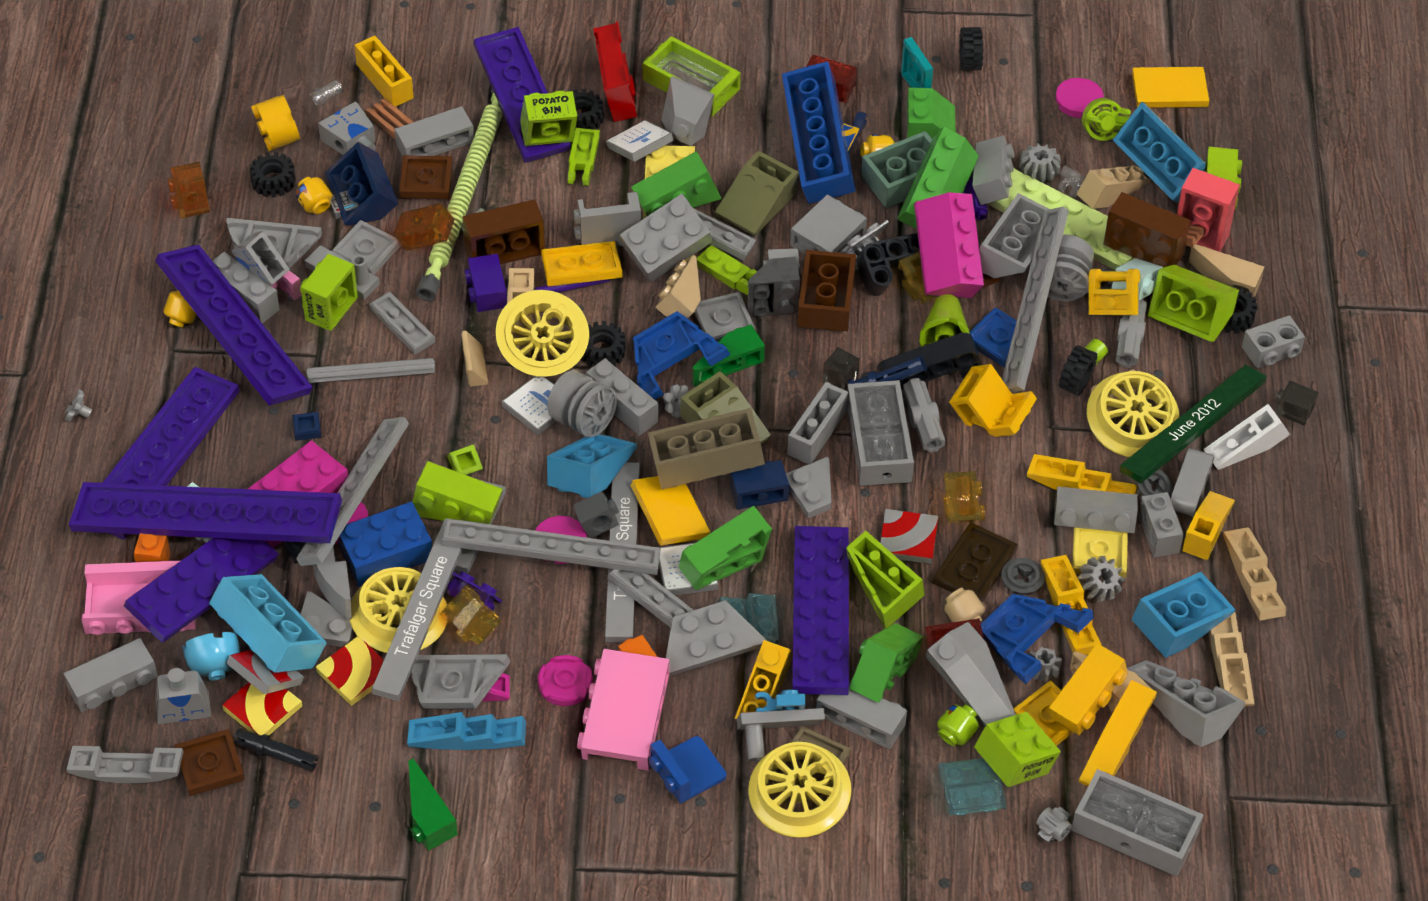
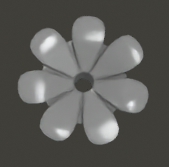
[663,384,688,418]
[64,389,92,422]

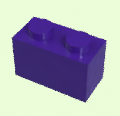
[464,254,507,312]

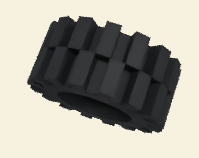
[959,27,983,71]
[573,89,604,133]
[250,152,296,198]
[1224,286,1257,334]
[582,321,626,367]
[1058,345,1098,396]

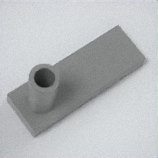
[304,245,380,300]
[736,708,825,761]

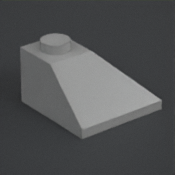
[661,76,715,146]

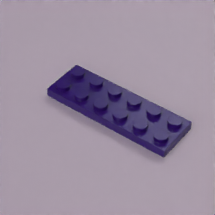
[473,27,571,163]
[124,538,279,643]

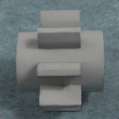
[1030,647,1062,683]
[1036,807,1072,843]

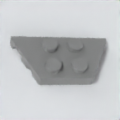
[226,218,322,268]
[666,600,766,677]
[411,654,510,709]

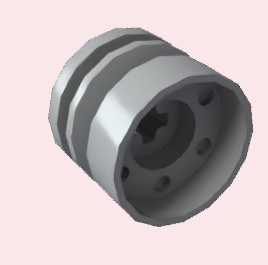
[1048,234,1094,302]
[547,370,617,438]

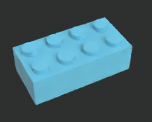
[209,574,327,673]

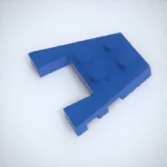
[633,311,731,400]
[978,594,1094,684]

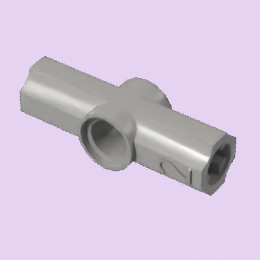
[1116,299,1147,368]
[903,378,945,453]

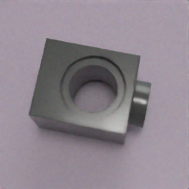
[574,491,619,538]

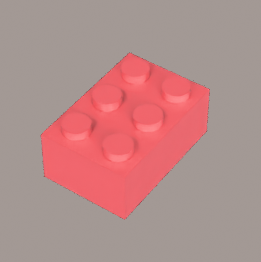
[1177,168,1240,252]

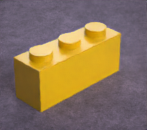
[354,35,414,107]
[1049,643,1128,736]

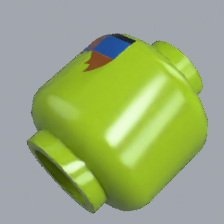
[937,704,979,747]

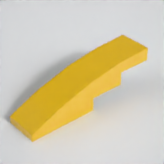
[1027,454,1138,494]
[1040,555,1101,655]
[1079,680,1157,786]

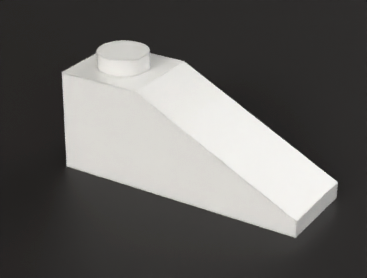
[1203,404,1290,470]

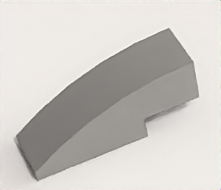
[313,547,352,619]

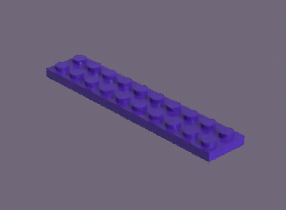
[69,482,342,543]

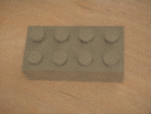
[648,408,765,489]

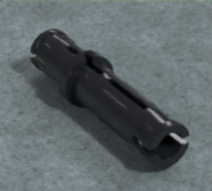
[234,727,319,772]

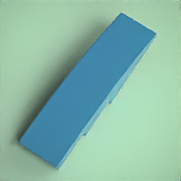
[407,712,526,750]

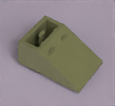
[715,151,799,236]
[680,371,771,444]

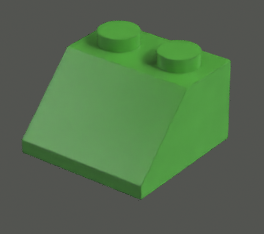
[907,88,956,139]

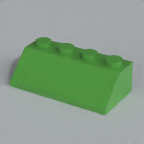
[897,127,979,229]

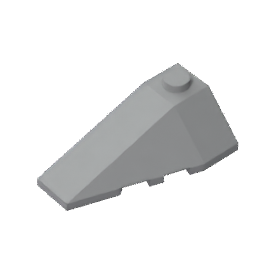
[926,622,1016,727]
[1127,660,1245,747]

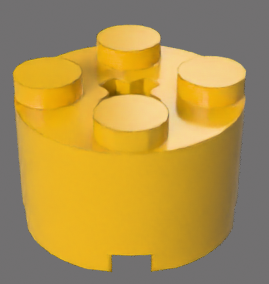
[251,95,301,152]

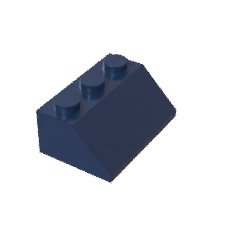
[324,142,398,226]

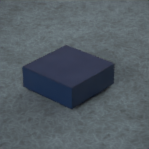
[292,412,322,441]

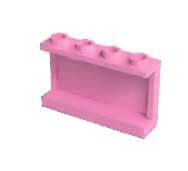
[81,561,196,635]
[577,649,670,771]

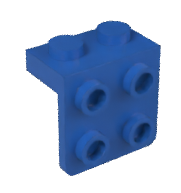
[649,736,726,804]

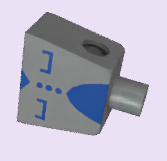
[318,102,376,155]
[232,231,290,285]
[156,668,211,724]

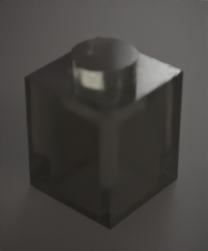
[823,347,860,391]
[1275,381,1319,426]

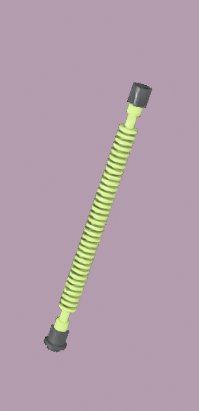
[416,89,503,301]

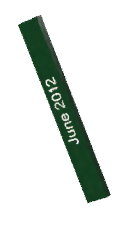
[1119,364,1267,484]

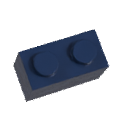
[730,460,789,510]

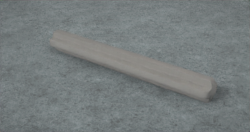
[307,358,435,383]

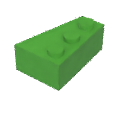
[631,151,722,216]
[678,506,772,591]
[849,623,925,703]

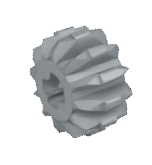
[1019,143,1061,183]
[1078,556,1125,602]

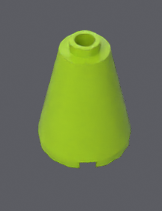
[919,294,970,347]

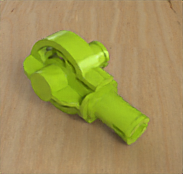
[1082,98,1131,141]

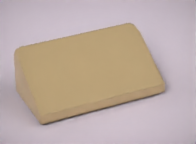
[461,331,488,387]

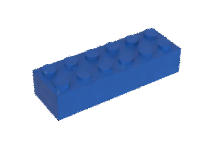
[782,61,856,204]

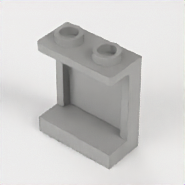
[573,192,641,247]
[790,195,867,254]

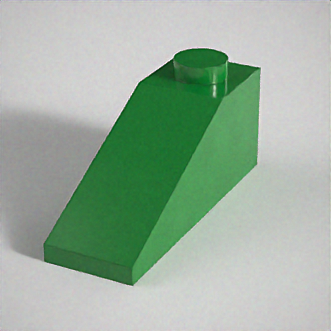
[692,324,765,387]
[408,758,458,851]

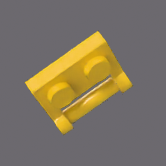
[1088,269,1141,315]

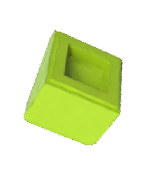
[447,444,483,475]

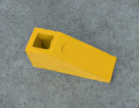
[1182,491,1235,561]
[735,640,793,719]

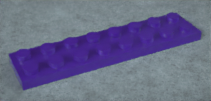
[155,244,312,406]
[103,367,240,540]
[792,526,849,695]

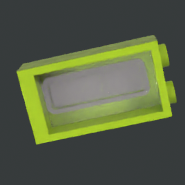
[642,36,741,117]

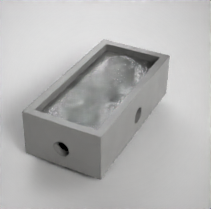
[847,380,914,486]
[1071,769,1204,877]

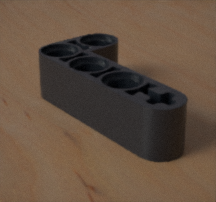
[856,233,921,296]
[877,333,982,390]

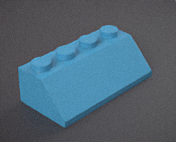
[1113,102,1206,202]

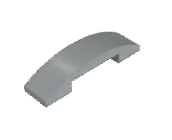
[67,746,184,783]

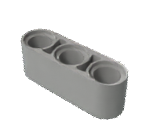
[1170,448,1214,517]

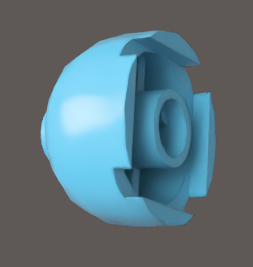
[183,632,240,681]

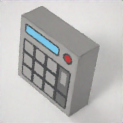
[330,190,359,219]

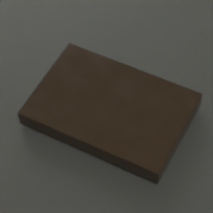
[932,522,1018,603]

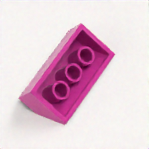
[914,192,984,298]

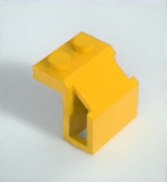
[949,364,1037,437]

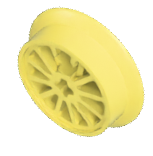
[496,290,589,377]
[1087,371,1180,457]
[349,567,448,653]
[748,742,851,838]

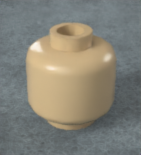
[944,588,985,628]

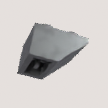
[748,257,800,317]

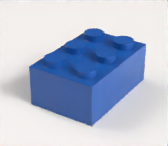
[338,501,432,587]

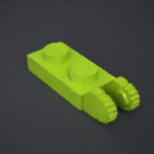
[568,128,600,186]
[696,245,757,295]

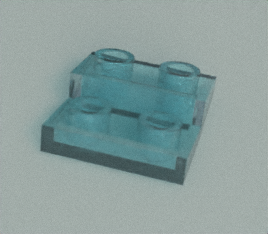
[717,593,780,644]
[938,758,1006,815]

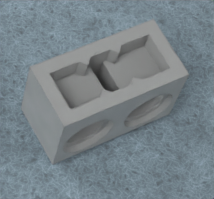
[1242,315,1305,369]
[1138,492,1184,558]

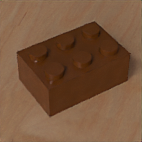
[1103,192,1191,268]
[462,199,545,265]
[797,250,856,332]

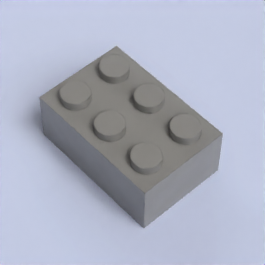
[620,194,712,283]

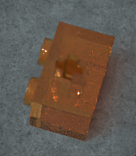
[167,161,210,219]
[393,203,455,251]

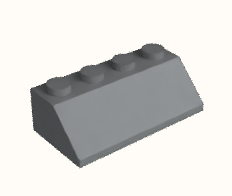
[979,193,1050,278]

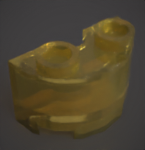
[898,251,939,304]
[943,471,985,524]
[440,584,501,645]

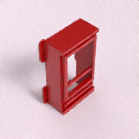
[593,21,637,122]

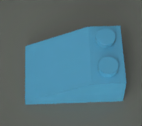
[547,434,637,498]
[1131,572,1236,658]

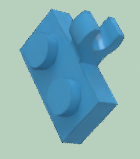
[755,690,805,712]

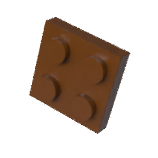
[399,155,453,199]
[174,729,245,796]

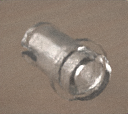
[311,80,343,105]

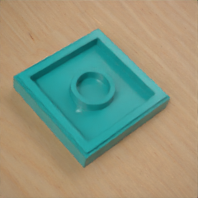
[901,37,933,88]

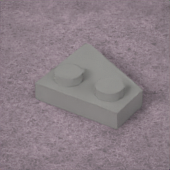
[786,457,831,519]
[300,591,354,647]

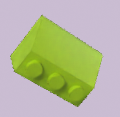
[1148,265,1239,342]

